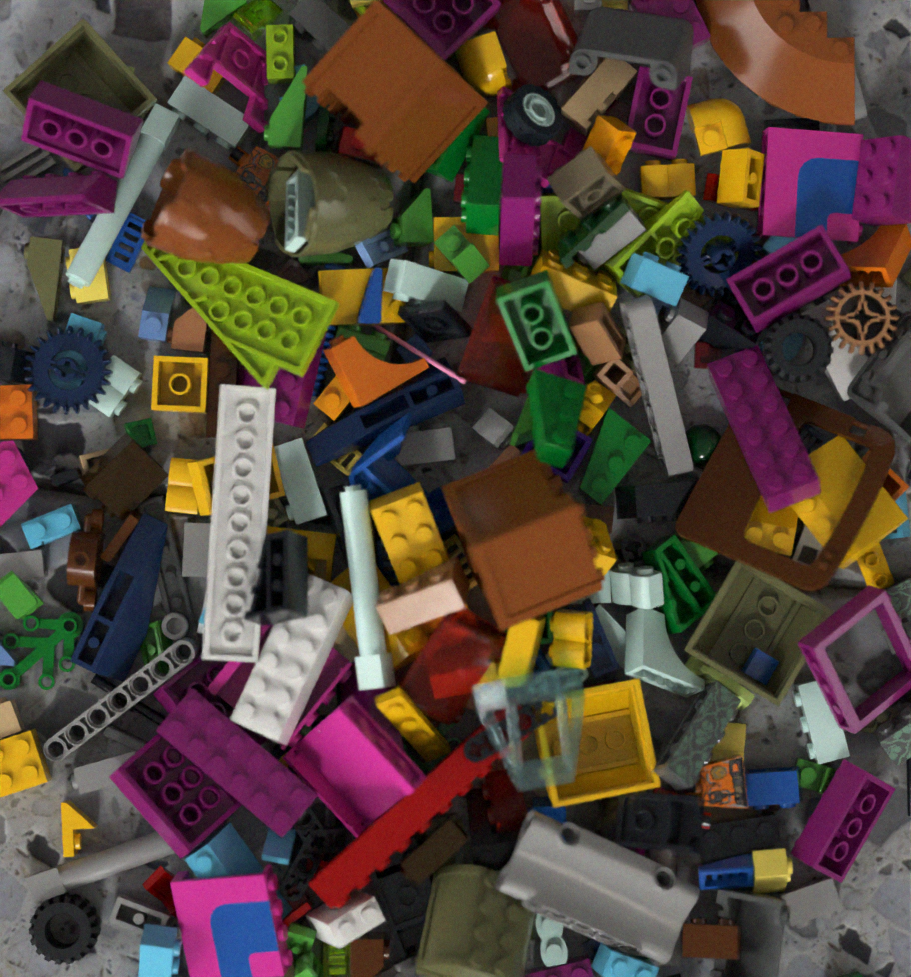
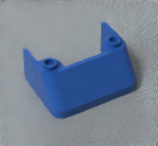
[349,412,454,534]

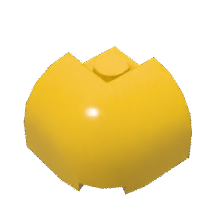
[455,31,512,98]
[686,98,752,156]

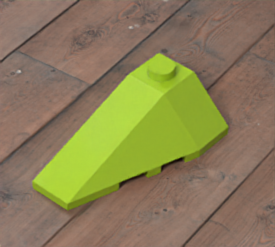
[602,190,704,298]

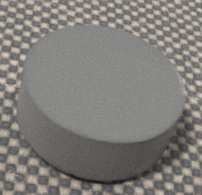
[161,612,189,640]

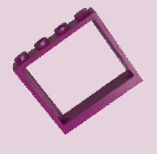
[797,585,911,734]

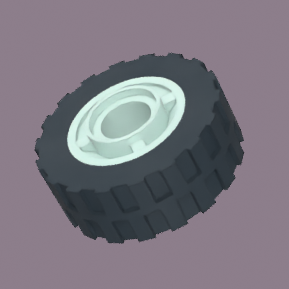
[502,84,564,147]

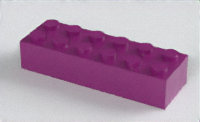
[707,345,821,513]
[156,688,318,838]

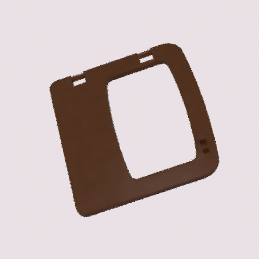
[675,386,896,591]

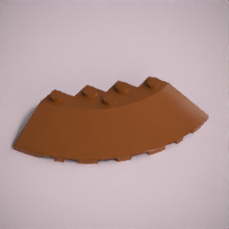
[696,0,855,126]

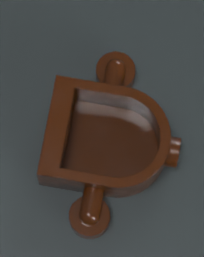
[67,508,106,612]

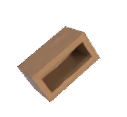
[568,302,626,365]

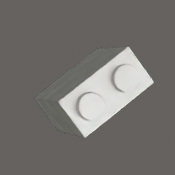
[305,889,386,949]

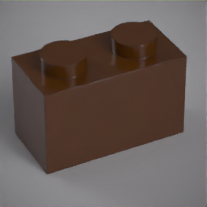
[682,918,741,959]

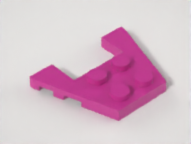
[184,22,268,134]
[497,86,587,188]
[0,440,38,527]

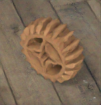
[824,281,899,355]

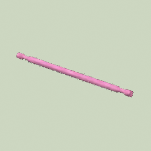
[369,325,467,384]

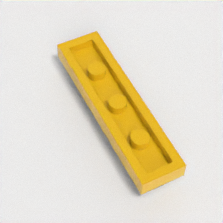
[375,687,451,762]

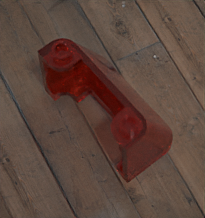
[483,0,583,92]
[457,274,530,398]
[395,608,508,726]

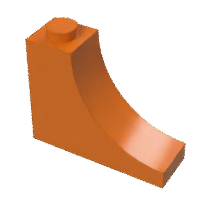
[839,223,911,288]
[323,334,429,408]

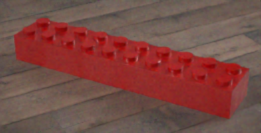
[307,698,533,909]

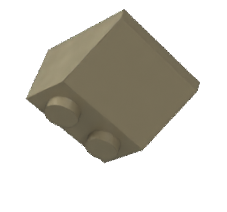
[547,146,626,220]

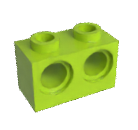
[266,24,296,84]

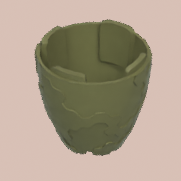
[266,151,394,257]

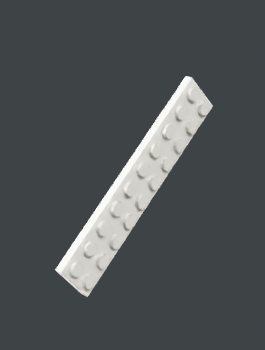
[202,384,276,663]

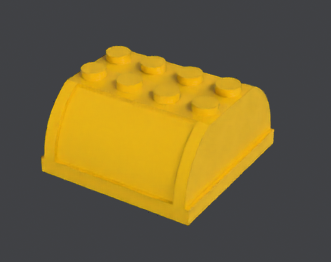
[531,679,661,808]

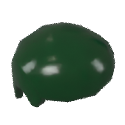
[685,424,721,467]

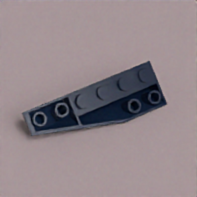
[306,357,466,467]
[70,513,169,682]

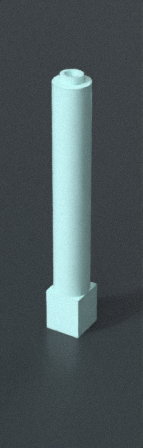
[65,103,180,289]
[340,485,395,690]

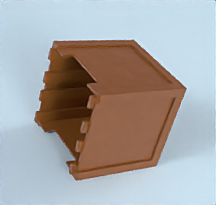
[302,0,488,183]
[441,449,605,631]

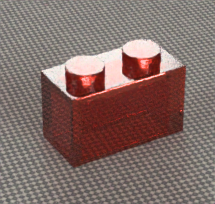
[481,767,528,833]

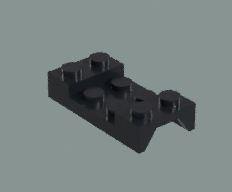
[594,792,705,855]
[370,835,432,958]

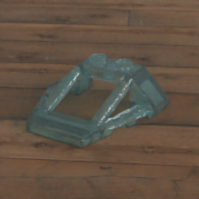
[472,669,585,792]

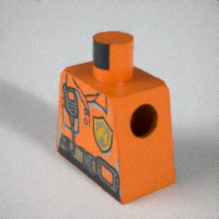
[228,146,280,207]
[684,754,748,809]

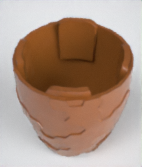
[141,147,271,264]

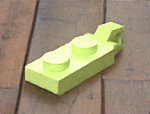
[684,655,755,711]

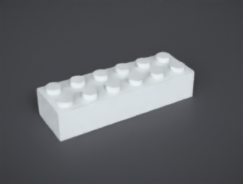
[230,574,353,745]

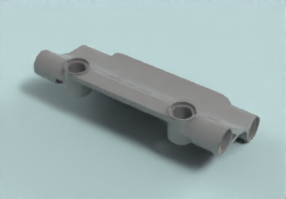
[496,810,700,965]

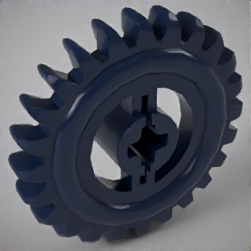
[676,211,763,297]
[23,325,113,415]

